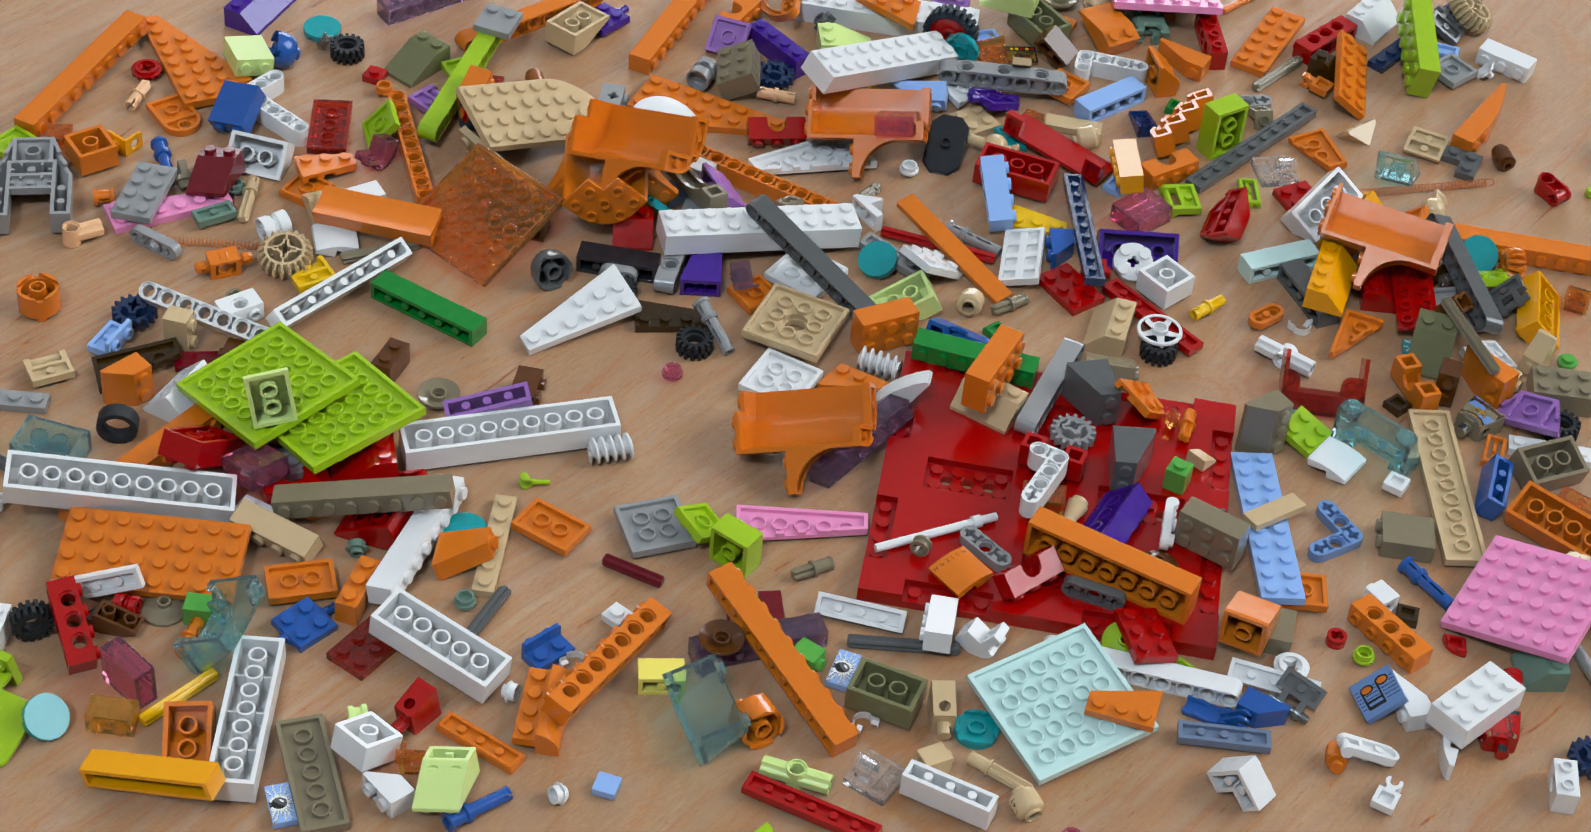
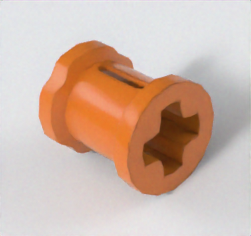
[93,187,115,206]

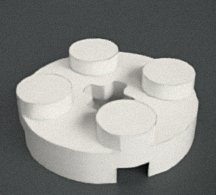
[1112,243,1153,283]

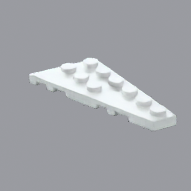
[748,140,878,175]
[520,264,642,356]

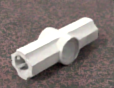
[1254,335,1317,378]

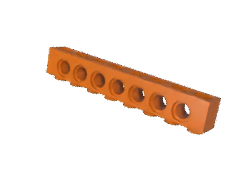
[541,597,672,726]

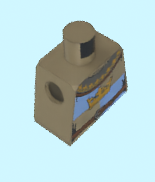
[1454,395,1506,442]

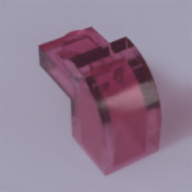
[354,133,400,171]

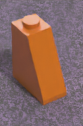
[431,527,499,580]

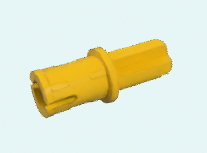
[1189,294,1226,321]

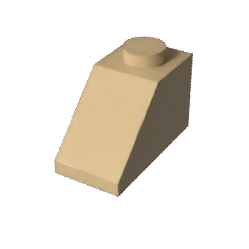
[1518,329,1558,375]

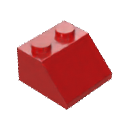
[612,206,653,251]

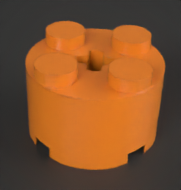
[16,273,62,322]
[730,693,785,749]

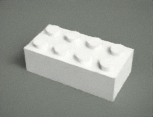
[1426,661,1526,749]

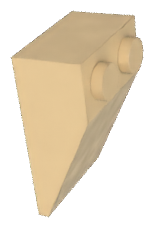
[544,1,610,55]

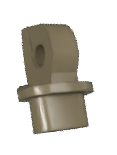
[175,159,192,192]

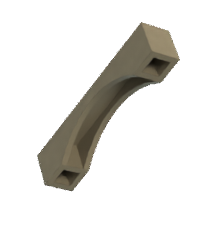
[666,166,728,209]

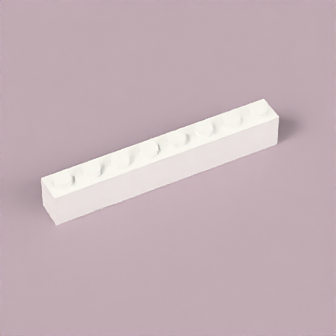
[266,237,413,328]
[365,476,468,605]

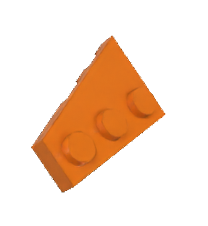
[293,152,357,184]
[1084,691,1163,733]

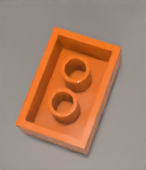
[850,297,920,354]

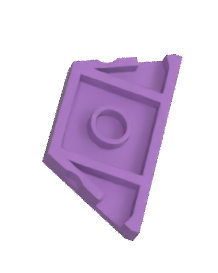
[1497,391,1561,438]

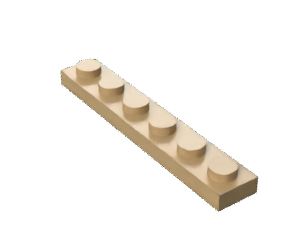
[471,494,518,598]

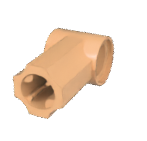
[62,218,104,248]

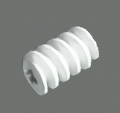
[856,345,903,381]
[587,432,634,465]

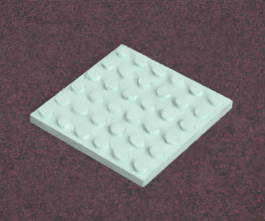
[966,623,1159,786]

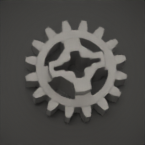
[1049,413,1097,450]

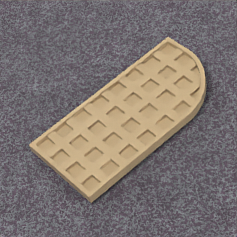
[455,79,595,152]

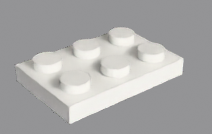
[900,244,963,280]

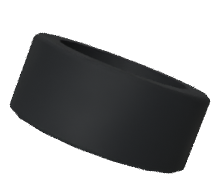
[96,403,140,444]

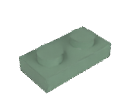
[191,200,237,229]

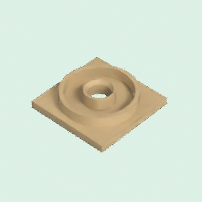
[741,283,850,363]

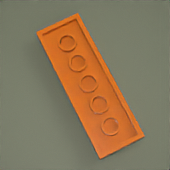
[1230,6,1305,77]
[1334,30,1367,121]

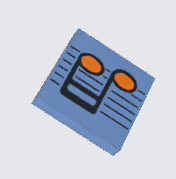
[1349,664,1409,725]

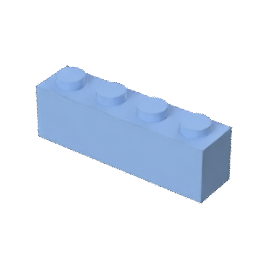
[1073,76,1147,122]
[980,154,1017,232]

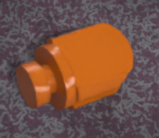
[1325,740,1348,774]

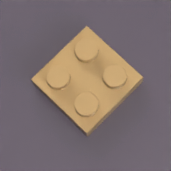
[948,104,1001,137]

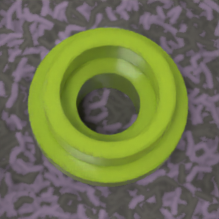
[1352,645,1375,666]

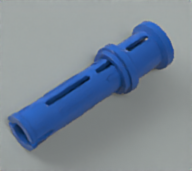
[150,136,175,186]
[1397,556,1454,611]
[441,786,513,832]

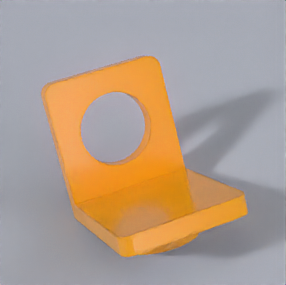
[106,130,143,157]

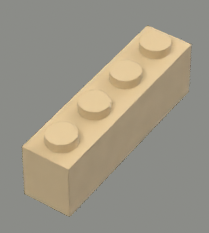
[229,498,323,563]

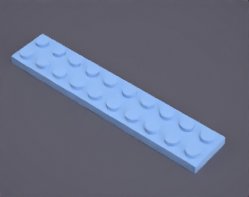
[1230,452,1306,605]

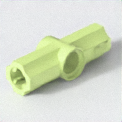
[759,755,834,795]

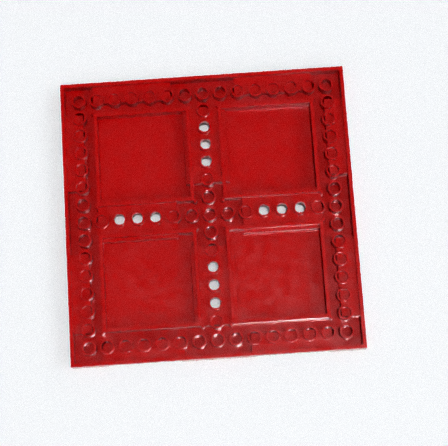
[856,350,1236,660]

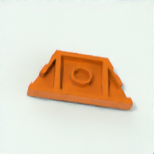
[856,0,921,30]
[1113,378,1166,420]

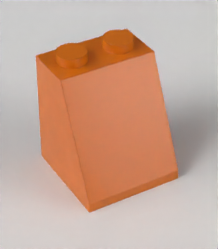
[1218,590,1282,657]

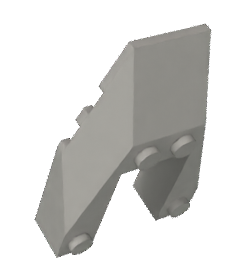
[0,137,73,235]

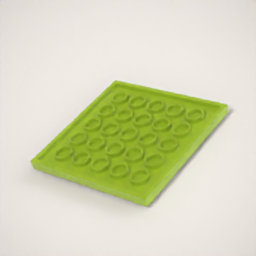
[176,321,361,450]
[274,351,427,474]

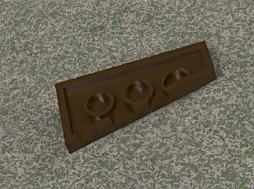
[634,300,710,333]
[91,337,181,394]

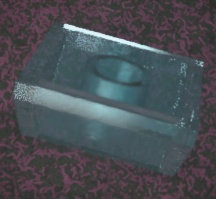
[1375,150,1420,187]

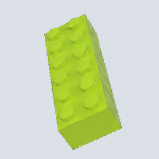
[1396,0,1441,98]

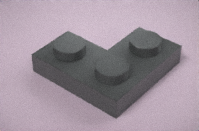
[1441,145,1483,183]

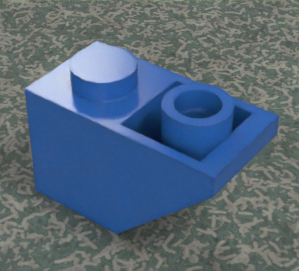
[1044,228,1075,269]
[1235,686,1290,728]

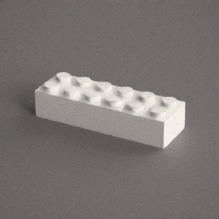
[369,587,512,704]

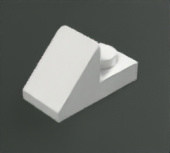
[852,194,883,232]

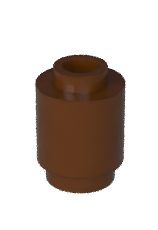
[1491,144,1516,171]

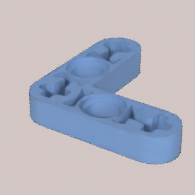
[1307,500,1363,563]

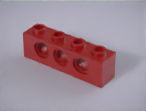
[1194,14,1228,70]
[1292,15,1358,66]
[46,575,101,675]

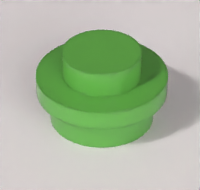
[1557,354,1578,370]

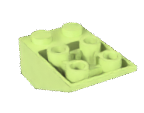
[412,746,480,814]

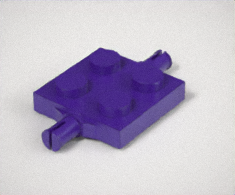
[594,2,630,36]
[967,88,1020,112]

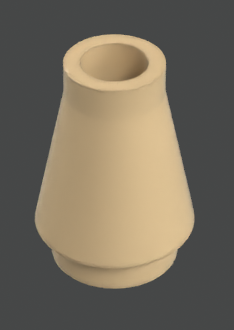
[1064,495,1088,522]

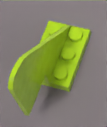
[0,650,28,768]

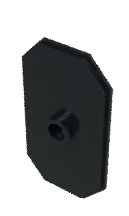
[922,114,970,176]

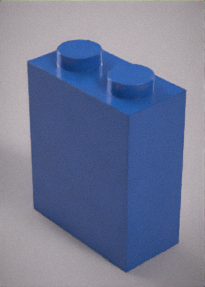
[208,80,266,133]

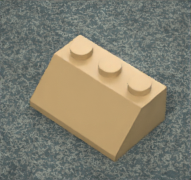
[1083,298,1137,358]
[950,377,1029,435]

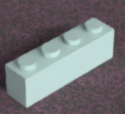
[1237,239,1319,284]

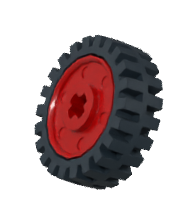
[922,4,979,42]

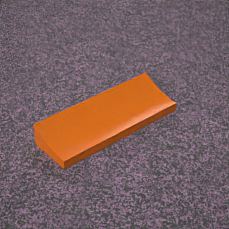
[312,185,442,247]

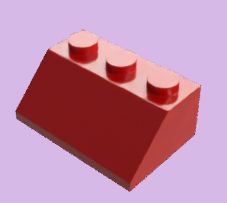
[1358,264,1396,314]

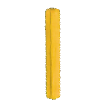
[138,667,219,726]

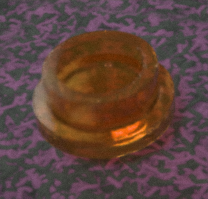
[1163,408,1181,429]

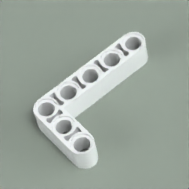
[247,70,309,147]

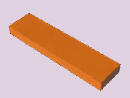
[436,711,526,775]

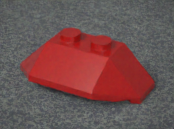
[1199,187,1250,243]

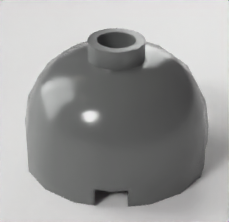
[530,249,573,291]

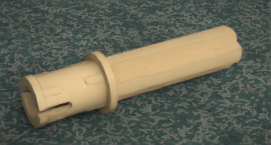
[237,175,260,223]
[966,750,1033,789]

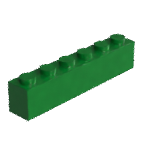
[371,270,487,347]
[911,327,1040,389]

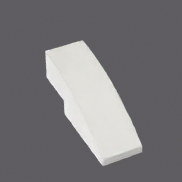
[876,370,933,416]

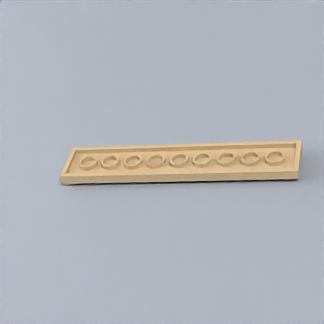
[1407,409,1486,567]

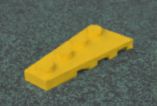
[986,204,1067,236]

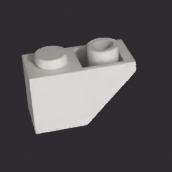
[361,771,415,819]

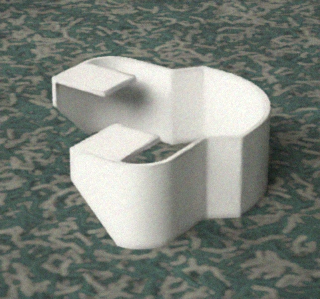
[1287,319,1313,336]
[559,651,585,667]
[852,712,880,734]

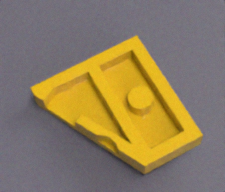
[291,255,336,294]

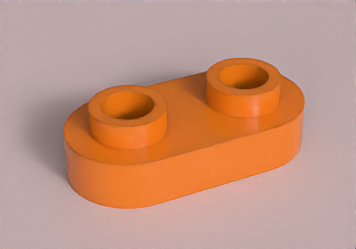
[1248,303,1284,330]

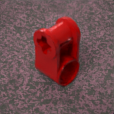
[1534,172,1571,207]

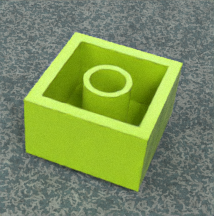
[709,513,763,579]

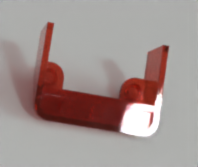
[1279,347,1371,420]

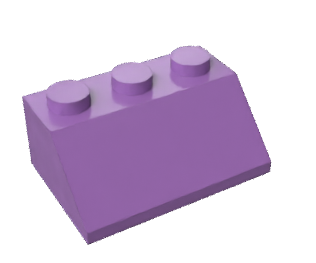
[701,162,747,208]

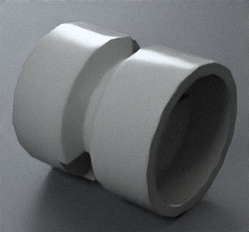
[686,56,717,91]

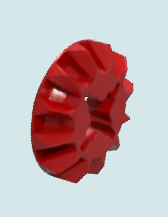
[131,59,162,81]

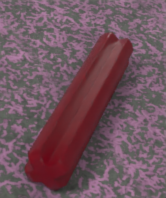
[602,553,664,588]

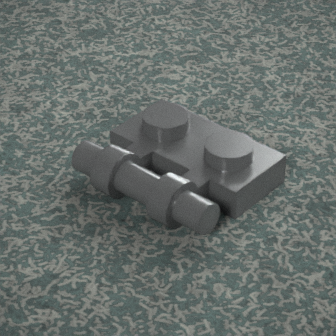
[1433,4,1465,46]
[1489,273,1531,317]
[1268,666,1327,724]

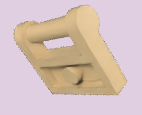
[22,349,75,388]

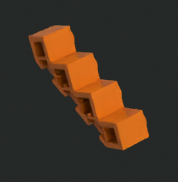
[1150,88,1214,158]

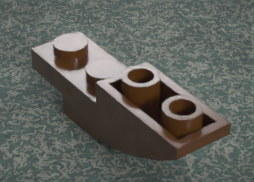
[48,596,146,637]

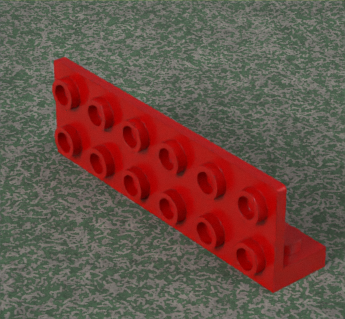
[1002,109,1113,186]
[1390,265,1436,331]

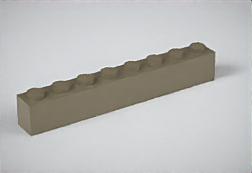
[271,474,456,519]

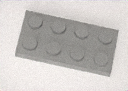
[110,161,178,225]

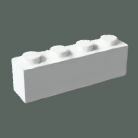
[899,759,999,830]

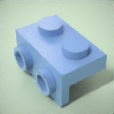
[87,318,133,355]

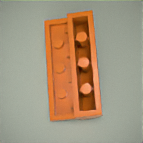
[512,664,570,757]

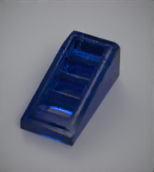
[1128,110,1157,137]

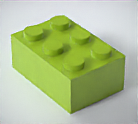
[1196,93,1249,161]

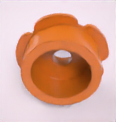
[375,80,394,97]

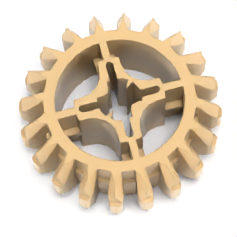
[1449,0,1493,35]
[257,228,313,280]

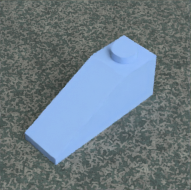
[890,81,949,112]

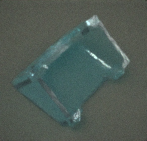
[1330,399,1420,477]
[173,575,265,674]
[662,654,751,766]

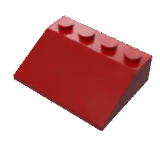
[330,433,399,481]
[334,469,428,549]

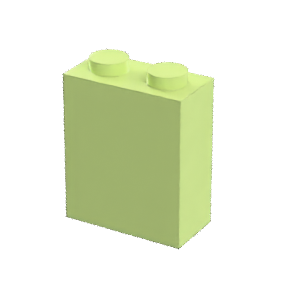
[223,35,275,77]

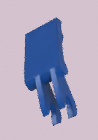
[1181,695,1252,728]

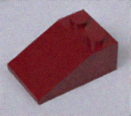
[186,145,245,198]

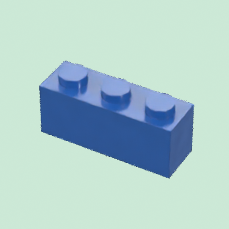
[1474,453,1514,522]

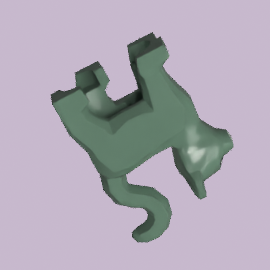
[1125,10,1170,45]

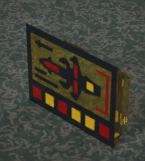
[1002,46,1038,63]

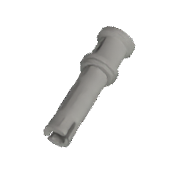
[946,220,1003,258]
[692,296,735,356]

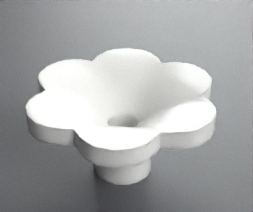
[1476,61,1495,79]

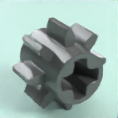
[814,12,836,31]

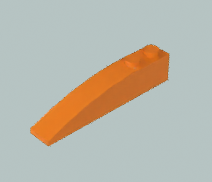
[1450,82,1506,153]

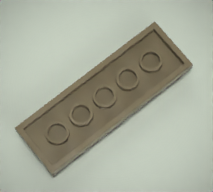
[275,713,350,832]

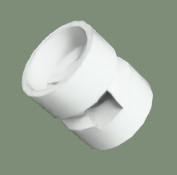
[255,209,293,241]

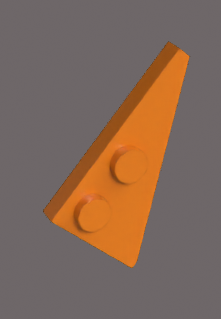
[1328,309,1384,359]
[817,363,889,391]

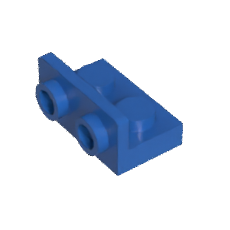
[521,623,575,669]

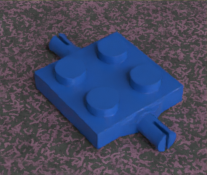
[271,596,337,653]

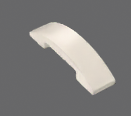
[1438,735,1459,781]

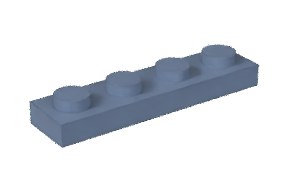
[1177,720,1271,754]

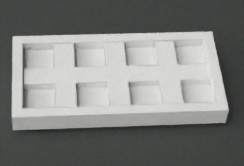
[998,227,1046,286]

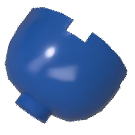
[269,30,300,69]

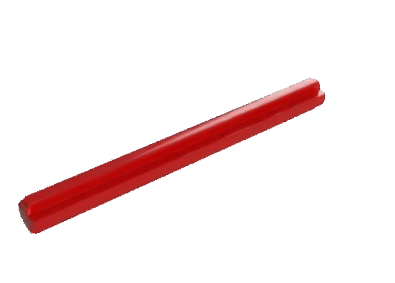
[880,226,996,264]

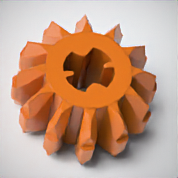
[1499,247,1527,278]

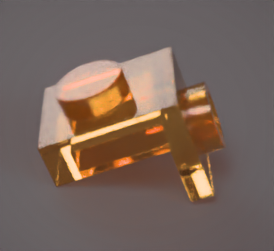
[395,741,427,775]

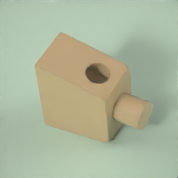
[927,680,957,740]

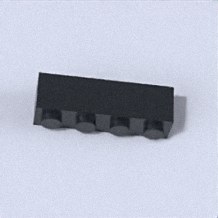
[576,241,661,284]

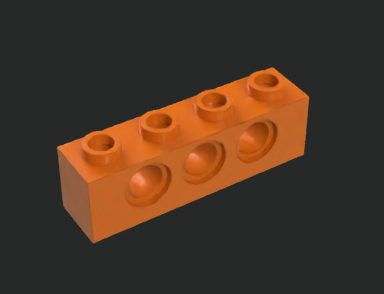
[1347,593,1434,674]

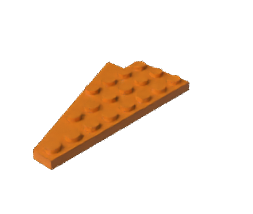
[145,15,252,110]
[627,74,785,135]

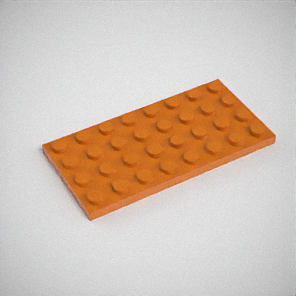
[49,507,252,606]

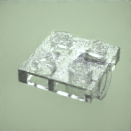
[1250,155,1299,188]
[843,749,905,807]

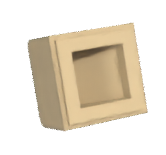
[1186,449,1216,472]

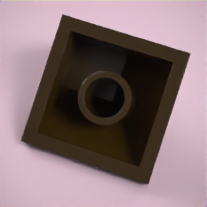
[1307,49,1336,83]

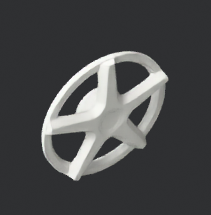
[1137,314,1183,348]

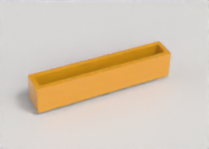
[78,749,226,801]

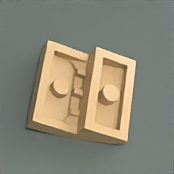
[1403,126,1450,163]

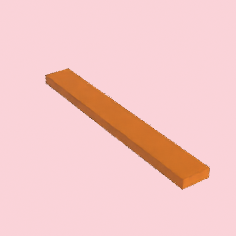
[897,193,1013,304]

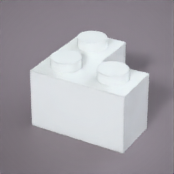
[1207,755,1276,812]

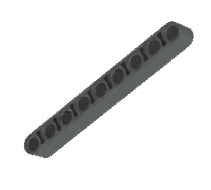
[746,194,877,318]
[1426,213,1503,334]

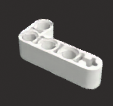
[1073,50,1149,85]
[1019,442,1069,518]

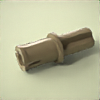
[990,292,1029,315]
[790,556,835,581]

